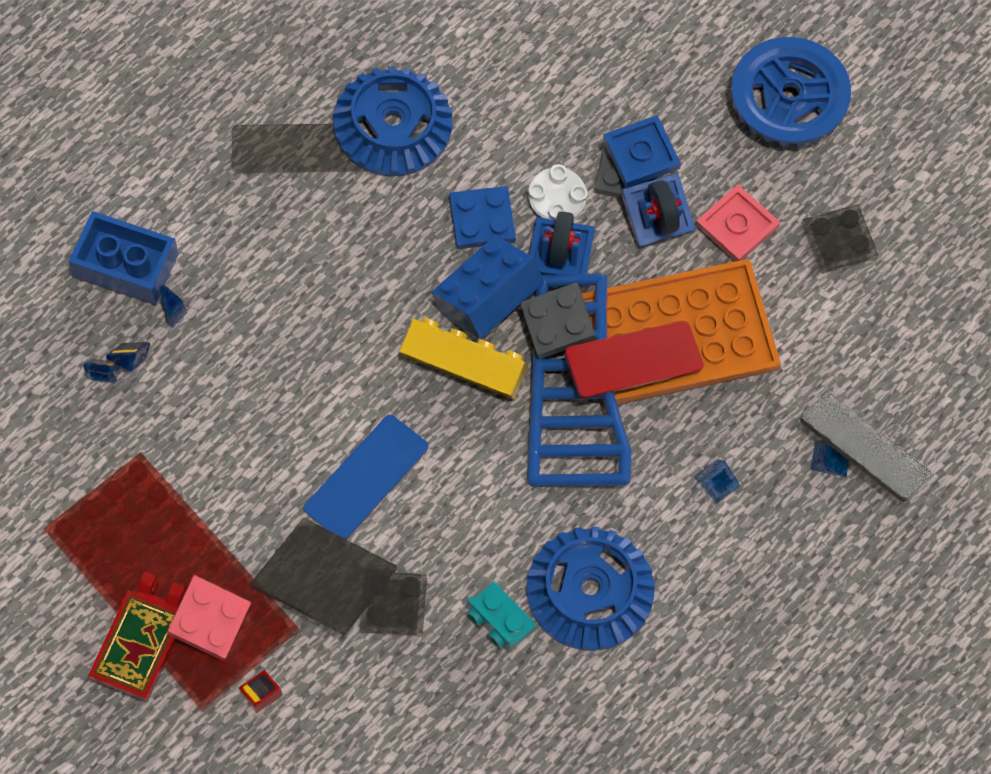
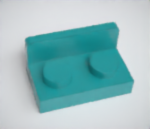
[466,581,537,652]

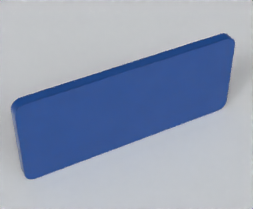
[303,415,429,541]

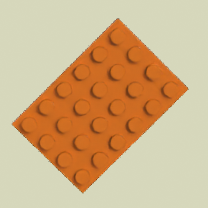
[582,259,781,407]

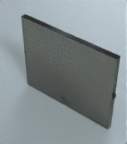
[250,517,397,636]

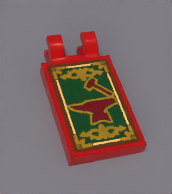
[88,571,186,702]

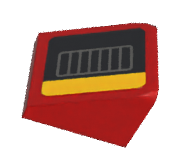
[238,670,283,713]

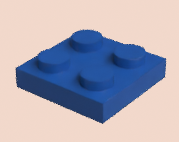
[603,115,681,188]
[450,186,516,249]

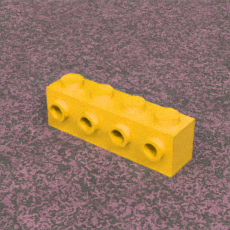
[399,317,528,400]

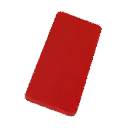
[565,321,704,399]

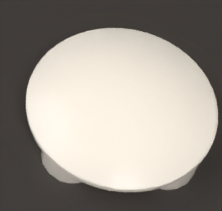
[528,164,588,220]

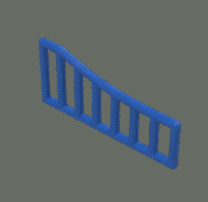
[527,273,632,487]

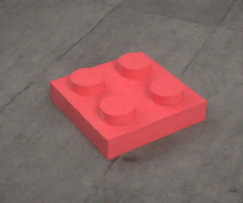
[696,184,780,261]
[166,575,251,661]

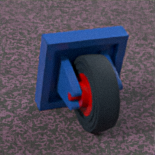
[621,173,696,247]
[529,211,595,275]

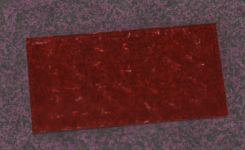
[43,452,299,711]

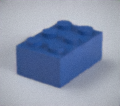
[68,211,179,305]
[431,235,544,339]

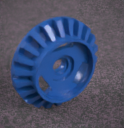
[731,37,851,147]
[333,66,453,176]
[526,526,655,651]

